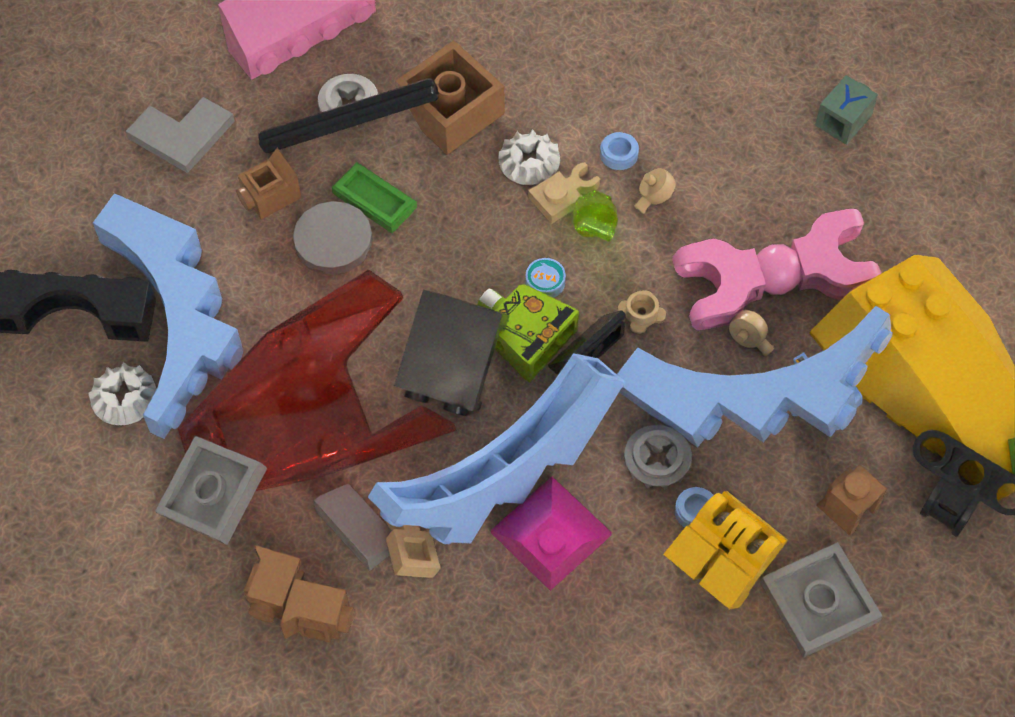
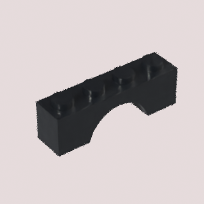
[0,270,156,342]

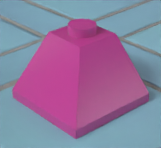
[490,477,612,591]

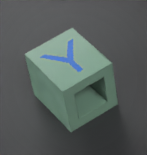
[815,75,878,145]

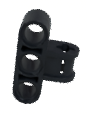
[913,430,1015,537]

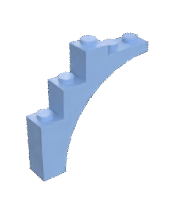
[93,193,243,439]
[617,306,893,448]
[368,353,625,545]

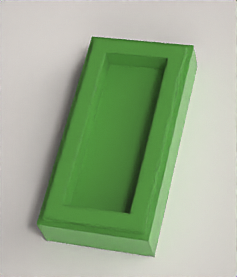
[332,162,417,233]

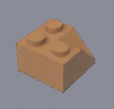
[395,40,505,155]

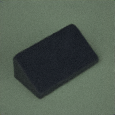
[548,310,626,375]

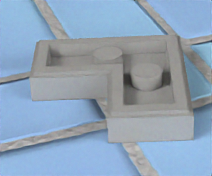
[126,97,235,173]

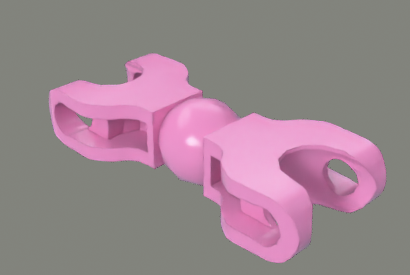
[672,209,882,331]

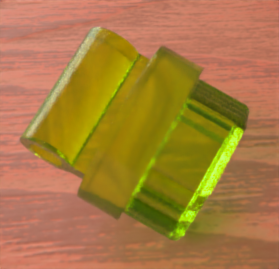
[573,190,618,242]

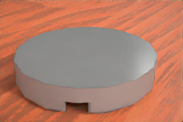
[293,201,373,275]

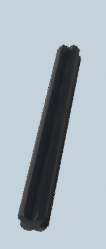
[258,78,439,153]

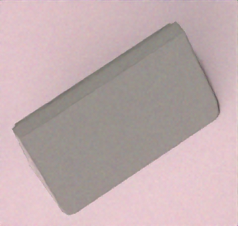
[313,483,392,571]

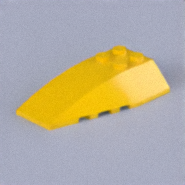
[809,255,1015,502]

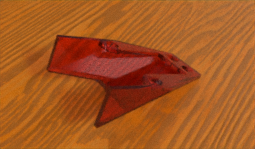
[177,270,457,491]

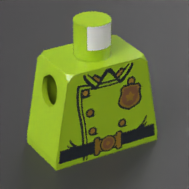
[477,284,579,383]

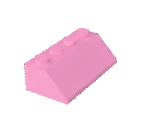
[218,0,376,80]

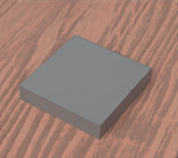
[155,436,267,545]
[760,542,883,658]

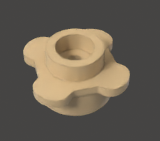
[618,290,666,334]

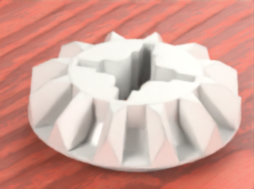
[318,74,378,126]
[499,129,560,185]
[88,362,156,425]

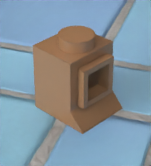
[236,148,301,220]
[816,464,887,536]
[243,545,305,622]
[280,578,354,643]

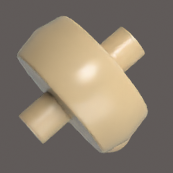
[634,168,676,214]
[729,310,774,356]

